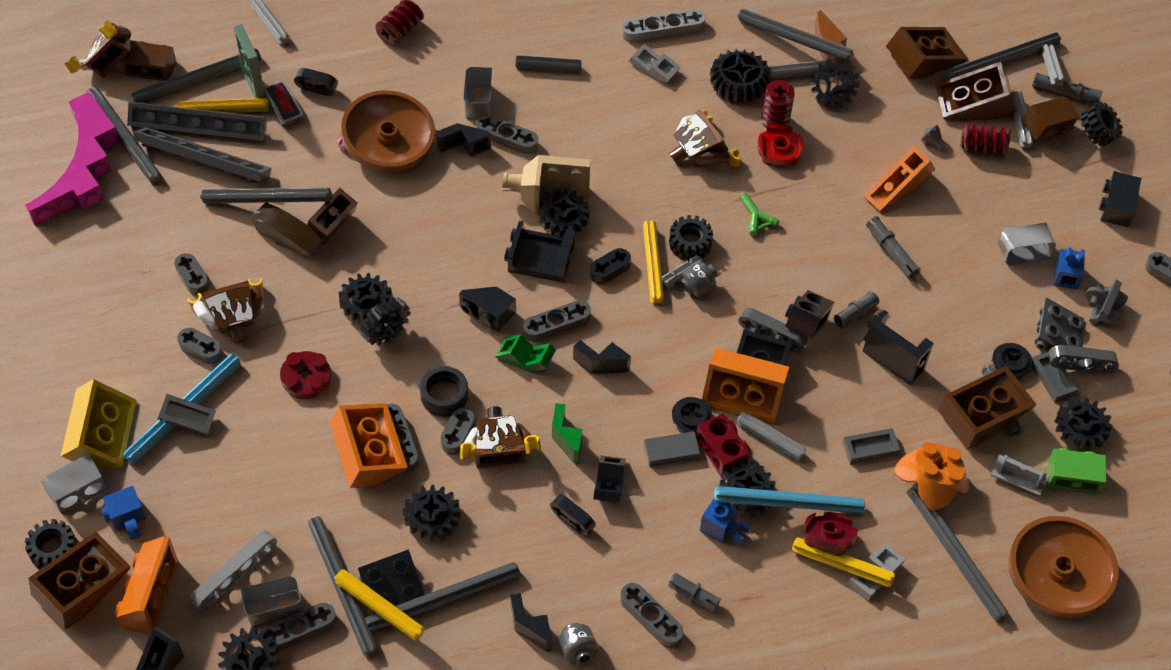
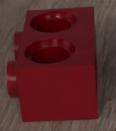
[696,413,751,478]

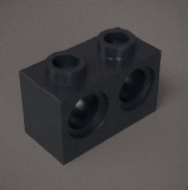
[785,290,835,339]

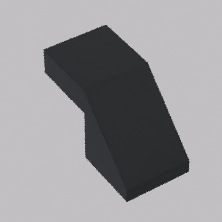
[436,123,491,157]
[573,340,631,374]
[593,455,626,503]
[510,593,552,652]

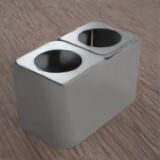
[463,67,493,118]
[998,223,1056,265]
[41,455,106,513]
[240,576,302,627]

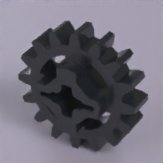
[810,58,860,109]
[538,189,590,237]
[338,273,392,322]
[360,297,411,345]
[1054,397,1113,450]
[719,462,776,517]
[403,485,461,541]
[218,627,280,670]

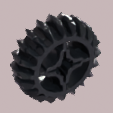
[710,48,771,104]

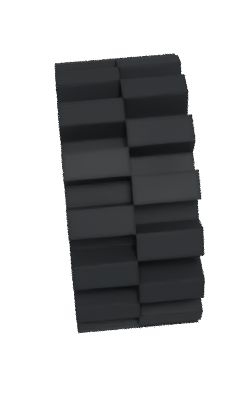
[1080,102,1123,147]
[669,215,713,261]
[25,519,78,569]

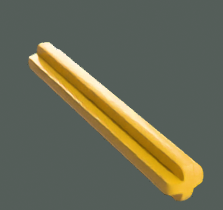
[177,98,269,113]
[643,220,664,304]
[792,538,895,587]
[335,570,424,641]

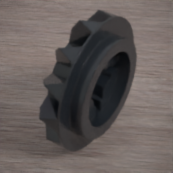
[991,343,1032,378]
[672,397,712,432]

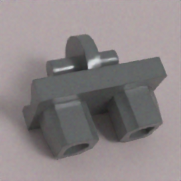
[1085,279,1128,327]

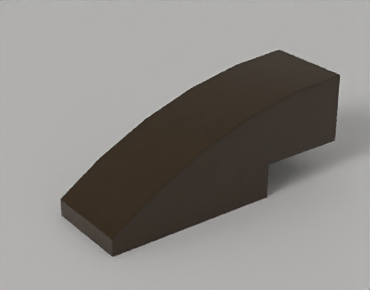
[250,203,325,257]

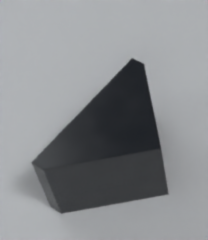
[136,626,184,670]

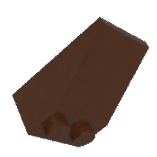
[886,27,968,78]
[935,61,1016,120]
[938,366,1036,449]
[28,531,131,630]

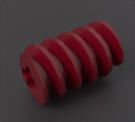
[375,0,424,46]
[761,80,795,128]
[960,122,1011,157]

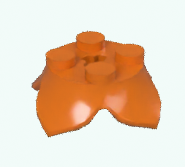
[893,442,970,512]

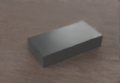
[1032,352,1078,402]
[157,394,216,437]
[842,428,900,464]
[644,432,700,466]

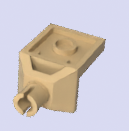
[502,155,591,214]

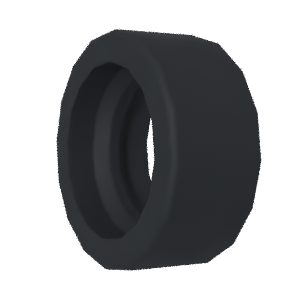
[420,366,468,416]

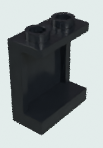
[504,220,576,283]
[863,310,934,385]

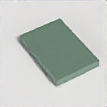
[234,24,265,98]

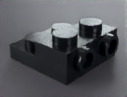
[737,328,792,366]

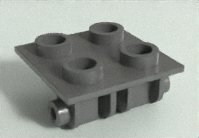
[1035,297,1085,350]

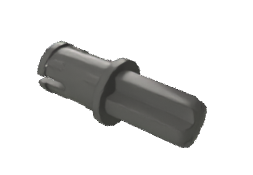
[668,573,721,614]

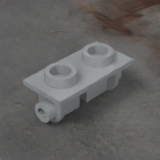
[991,454,1049,496]

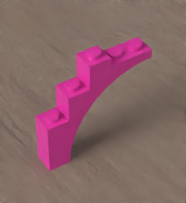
[25,92,119,226]

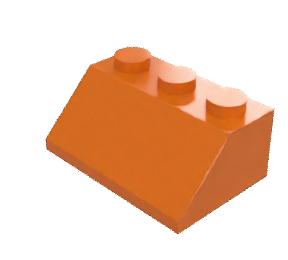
[702,347,789,424]
[330,403,408,488]
[115,536,179,634]

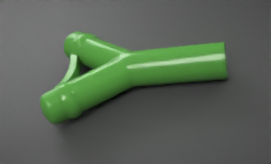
[740,193,779,236]

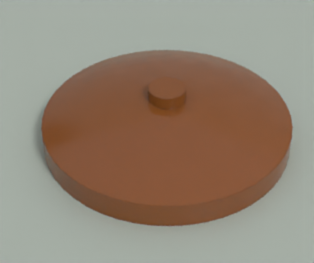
[341,90,435,172]
[1008,516,1119,618]

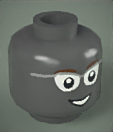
[680,261,718,297]
[558,623,598,665]

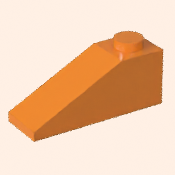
[864,146,936,212]

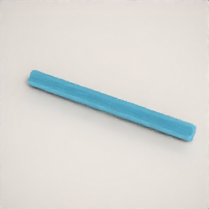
[123,354,241,464]
[714,486,865,513]

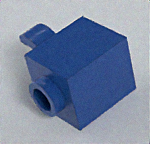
[1054,247,1085,290]
[101,486,146,540]
[699,498,751,544]

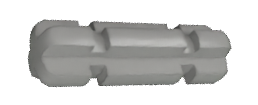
[662,255,704,289]

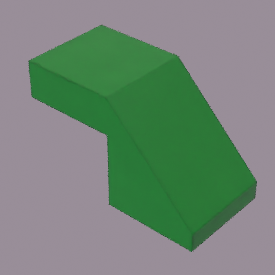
[495,334,557,372]
[552,403,583,464]

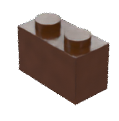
[121,40,177,81]
[1021,96,1080,140]
[307,187,358,245]

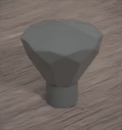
[921,125,947,151]

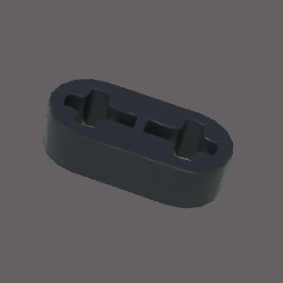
[294,68,338,96]
[590,248,631,284]
[550,494,596,536]

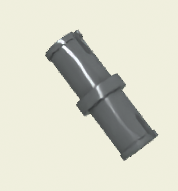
[834,291,880,329]

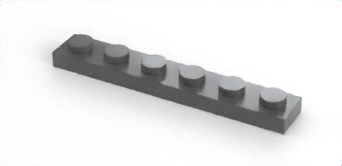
[127,102,267,141]
[133,127,272,183]

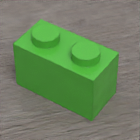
[1048,448,1106,495]

